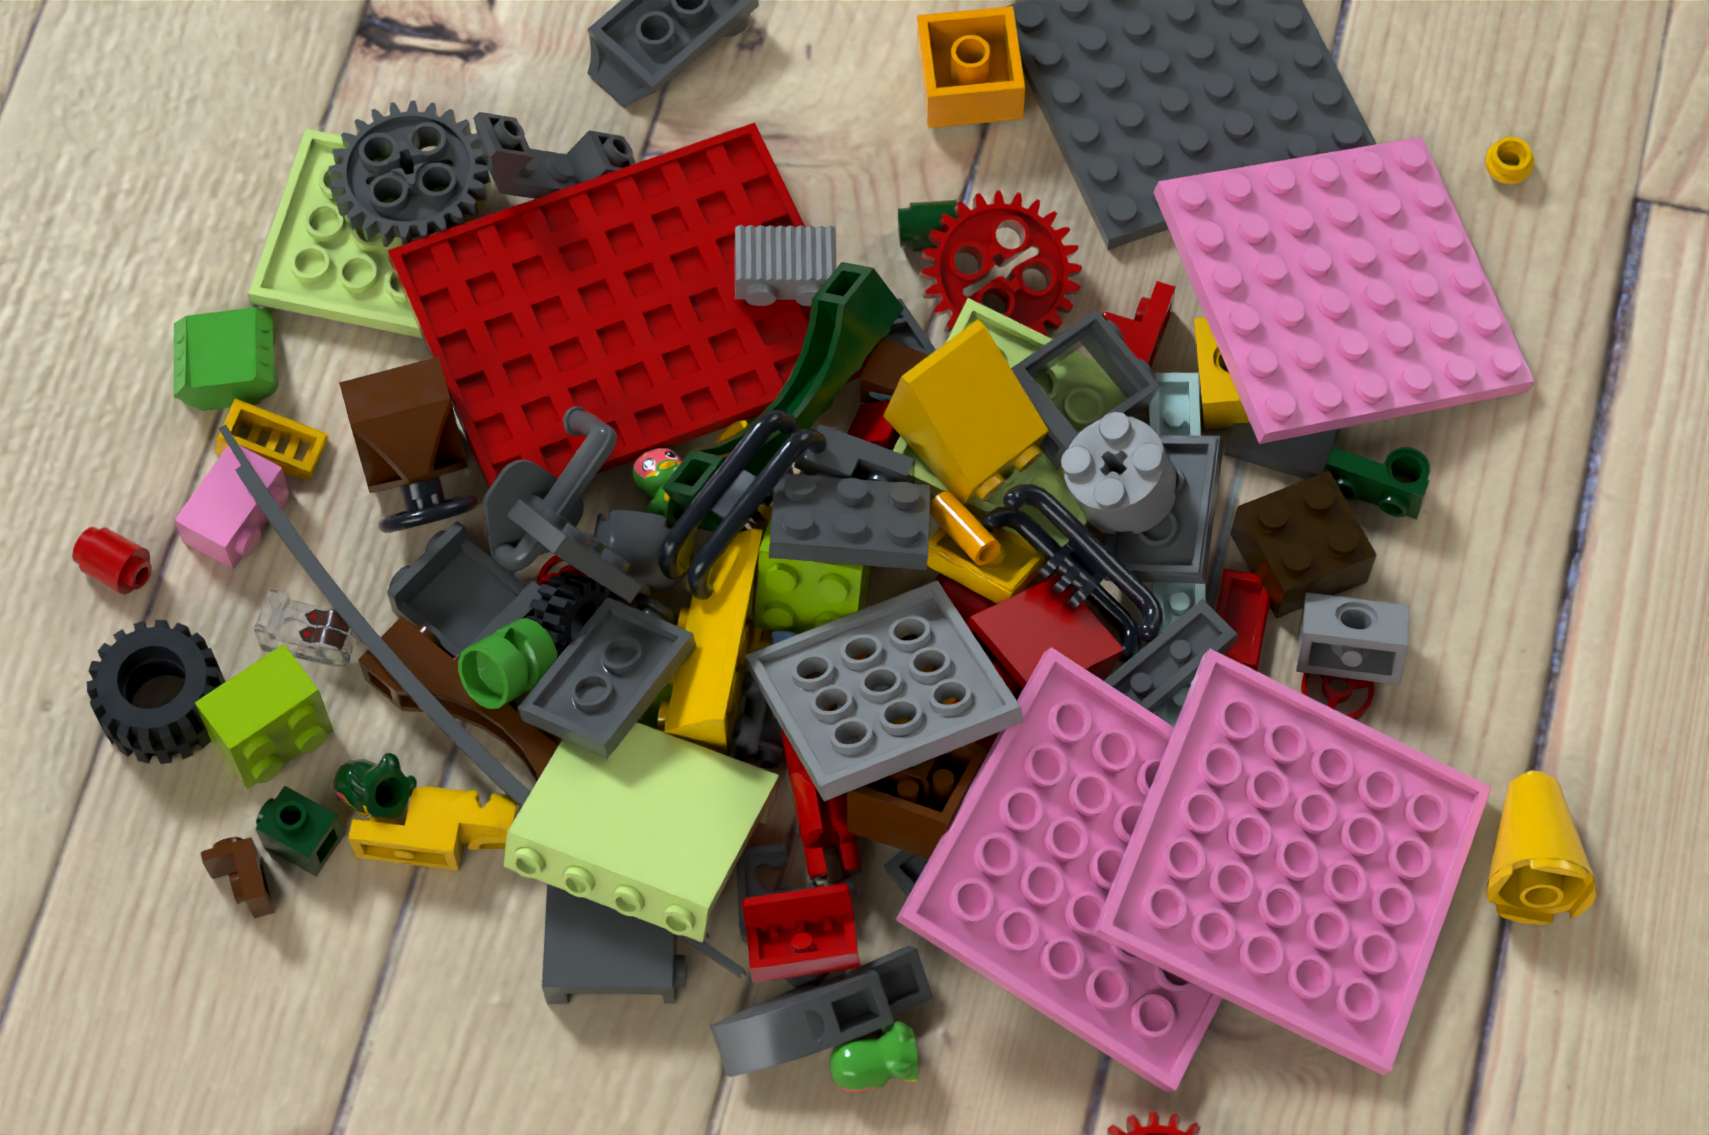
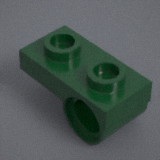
[1324,446,1430,520]

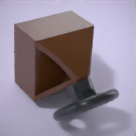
[339,356,478,533]

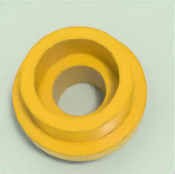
[1485,137,1535,184]

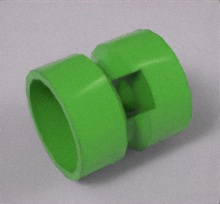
[458,618,558,709]

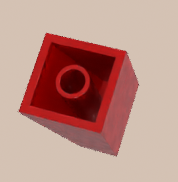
[966,575,1124,701]

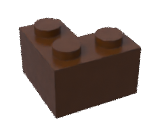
[847,743,989,859]

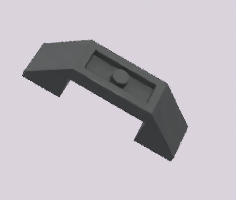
[473,112,636,199]

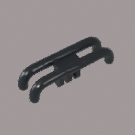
[659,409,827,600]
[982,484,1163,663]

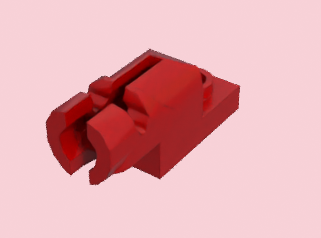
[781,730,862,881]

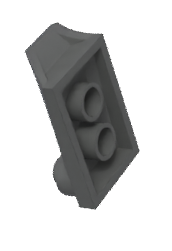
[587,0,759,107]

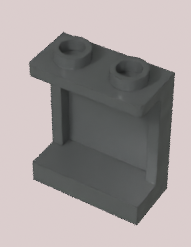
[387,521,542,659]
[542,884,687,1004]

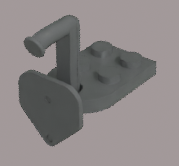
[483,406,642,603]

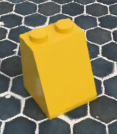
[883,319,1049,506]

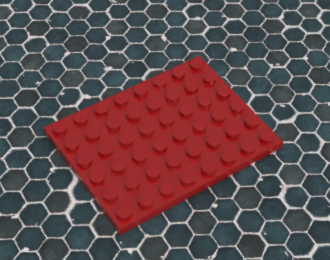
[388,122,869,489]

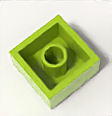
[753,514,871,635]
[195,643,334,789]

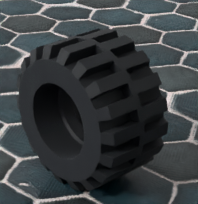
[87,620,225,764]

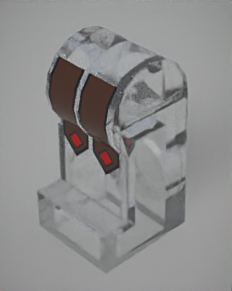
[254,588,358,667]

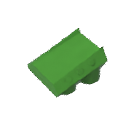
[174,307,279,411]

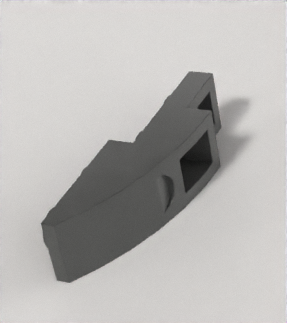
[710,945,933,1077]

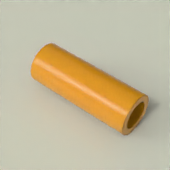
[929,491,1001,566]

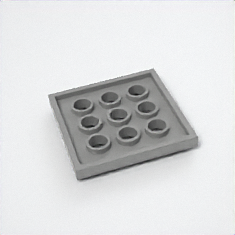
[745,580,1023,801]

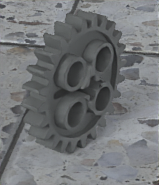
[328,100,490,247]

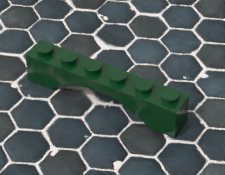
[662,262,904,532]

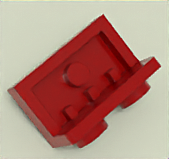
[741,883,860,983]

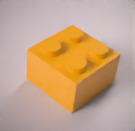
[917,6,1025,128]

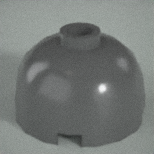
[594,510,697,599]

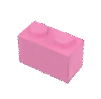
[174,445,290,570]

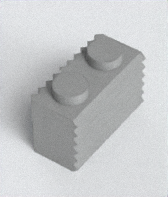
[734,225,836,306]

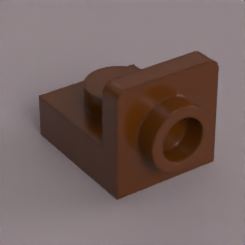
[200,837,275,919]

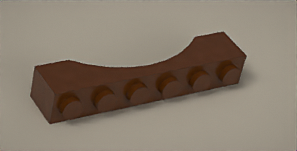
[358,616,558,783]

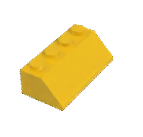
[657,529,763,756]

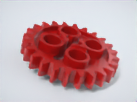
[919,190,1082,336]

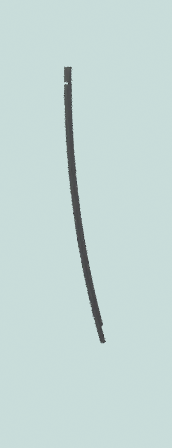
[219,424,746,979]

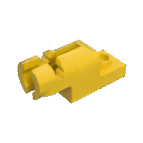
[348,786,521,871]

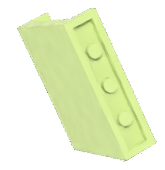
[503,722,779,943]

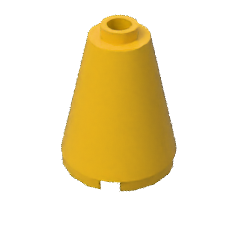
[1486,771,1597,925]

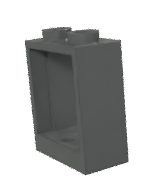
[1011,309,1161,470]

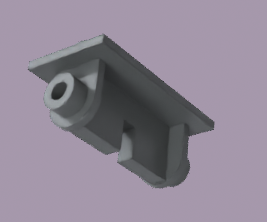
[732,670,785,768]

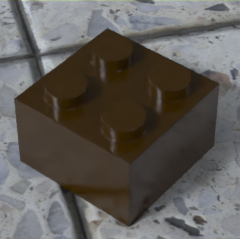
[1230,471,1377,619]

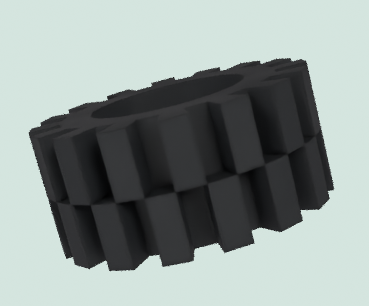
[527,571,618,657]

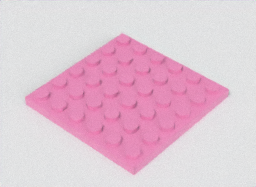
[1153,137,1535,444]
[896,647,1223,1093]
[1092,649,1492,1075]

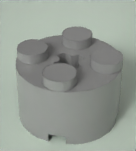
[1061,412,1177,535]

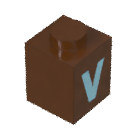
[860,338,929,404]

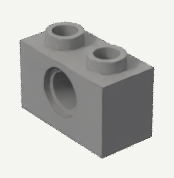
[1296,592,1410,685]

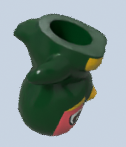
[333,753,417,819]

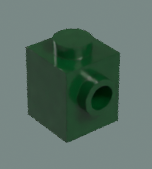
[255,785,345,877]

